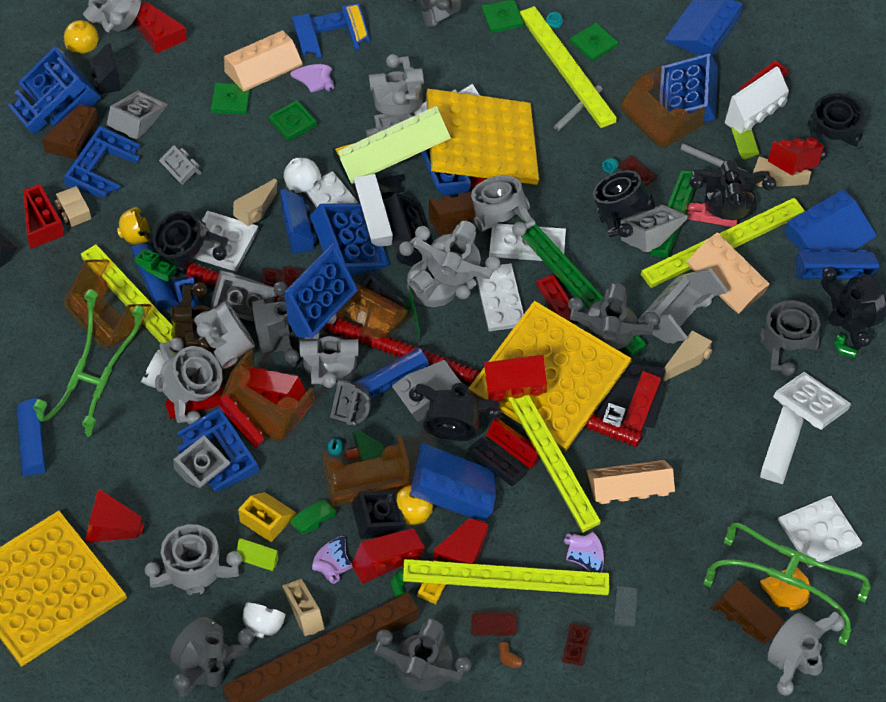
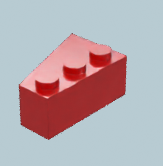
[133,2,187,54]
[768,137,824,176]
[23,184,65,249]
[239,367,310,418]
[352,528,425,584]

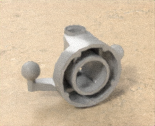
[83,0,141,32]
[369,54,424,115]
[471,175,535,236]
[413,221,500,286]
[399,237,477,307]
[194,301,255,368]
[300,314,359,388]
[155,337,222,425]
[144,524,242,595]
[768,612,845,696]

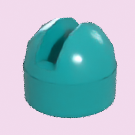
[602,158,618,174]
[328,438,343,455]

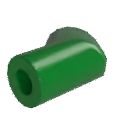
[834,334,858,359]
[390,569,407,599]

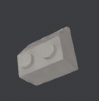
[173,436,230,488]

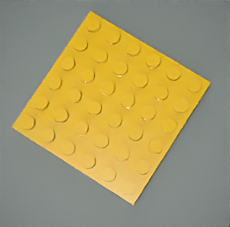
[426,89,539,185]
[468,301,631,452]
[0,511,127,667]

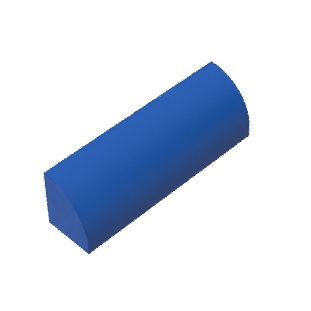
[132,244,178,311]
[353,348,429,399]
[16,398,46,476]

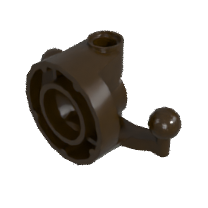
[171,282,216,353]

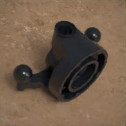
[807,93,864,161]
[689,160,776,220]
[593,170,655,238]
[150,211,229,275]
[821,267,886,350]
[409,383,501,441]

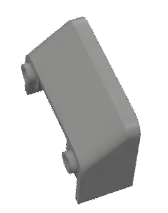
[637,268,728,344]

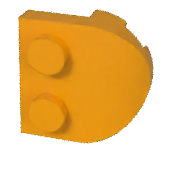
[760,567,810,610]

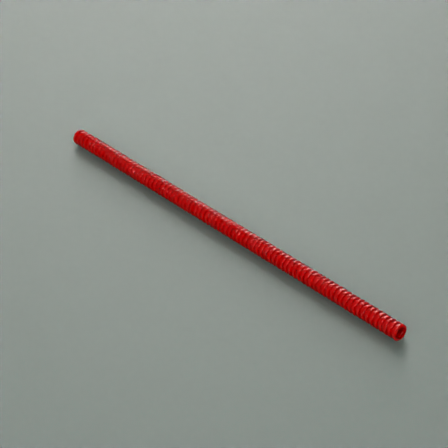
[186,263,642,448]

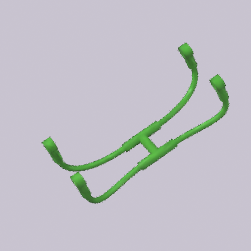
[33,289,145,437]
[703,523,871,646]

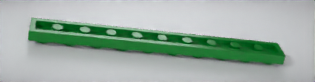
[518,220,646,358]

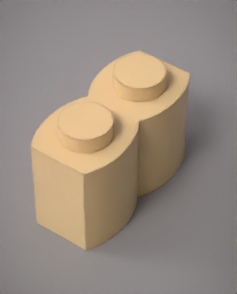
[55,186,91,227]

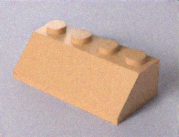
[224,30,302,92]
[686,232,769,314]
[587,460,675,504]

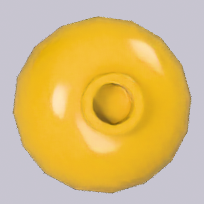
[64,20,99,53]
[117,207,150,245]
[397,485,433,525]

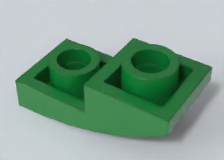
[134,249,177,282]
[290,500,336,535]

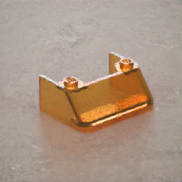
[620,66,705,147]
[64,259,152,348]
[336,284,408,340]
[220,349,314,442]
[322,436,409,507]

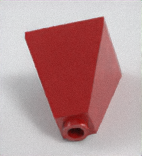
[85,490,144,543]

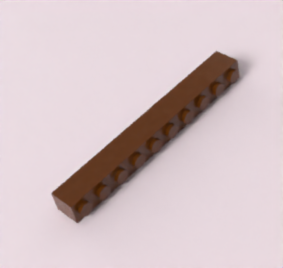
[222,593,418,702]

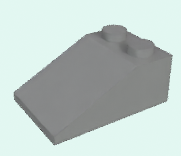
[106,90,168,139]
[621,204,687,252]
[210,270,275,322]
[392,360,461,422]

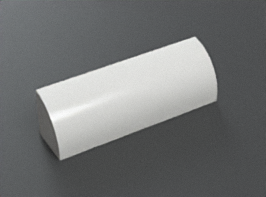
[354,174,393,246]
[760,406,803,484]

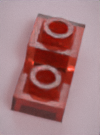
[261,266,301,287]
[471,613,516,637]
[562,623,591,666]

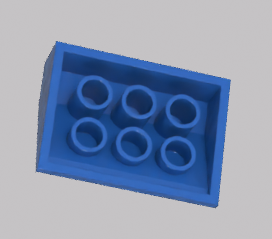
[664,0,743,57]
[18,46,101,127]
[658,53,718,123]
[785,189,877,252]
[310,203,390,277]
[284,244,358,338]
[410,443,496,521]

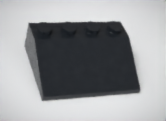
[594,363,665,428]

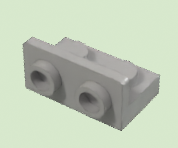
[159,145,202,185]

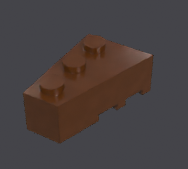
[42,104,98,159]
[429,192,476,236]
[709,580,785,644]

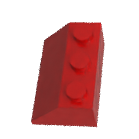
[484,355,547,401]

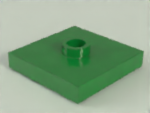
[481,0,524,33]
[570,23,619,62]
[211,83,250,115]
[268,100,317,142]

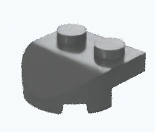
[330,379,371,425]

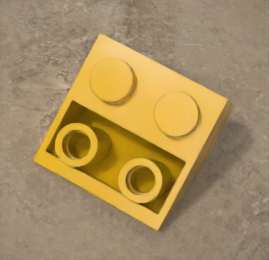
[238,492,297,542]

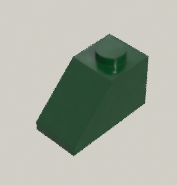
[352,430,390,471]

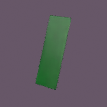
[408,285,420,340]

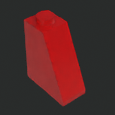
[434,518,489,564]

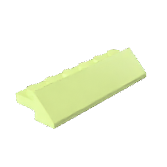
[338,106,451,184]

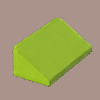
[731,127,760,159]
[237,538,278,571]

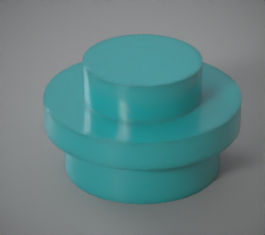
[546,12,563,28]

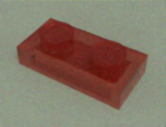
[618,155,657,187]

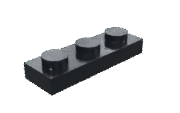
[360,273,411,323]
[468,437,526,487]

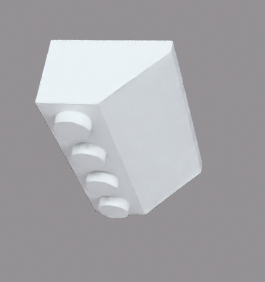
[725,66,789,134]

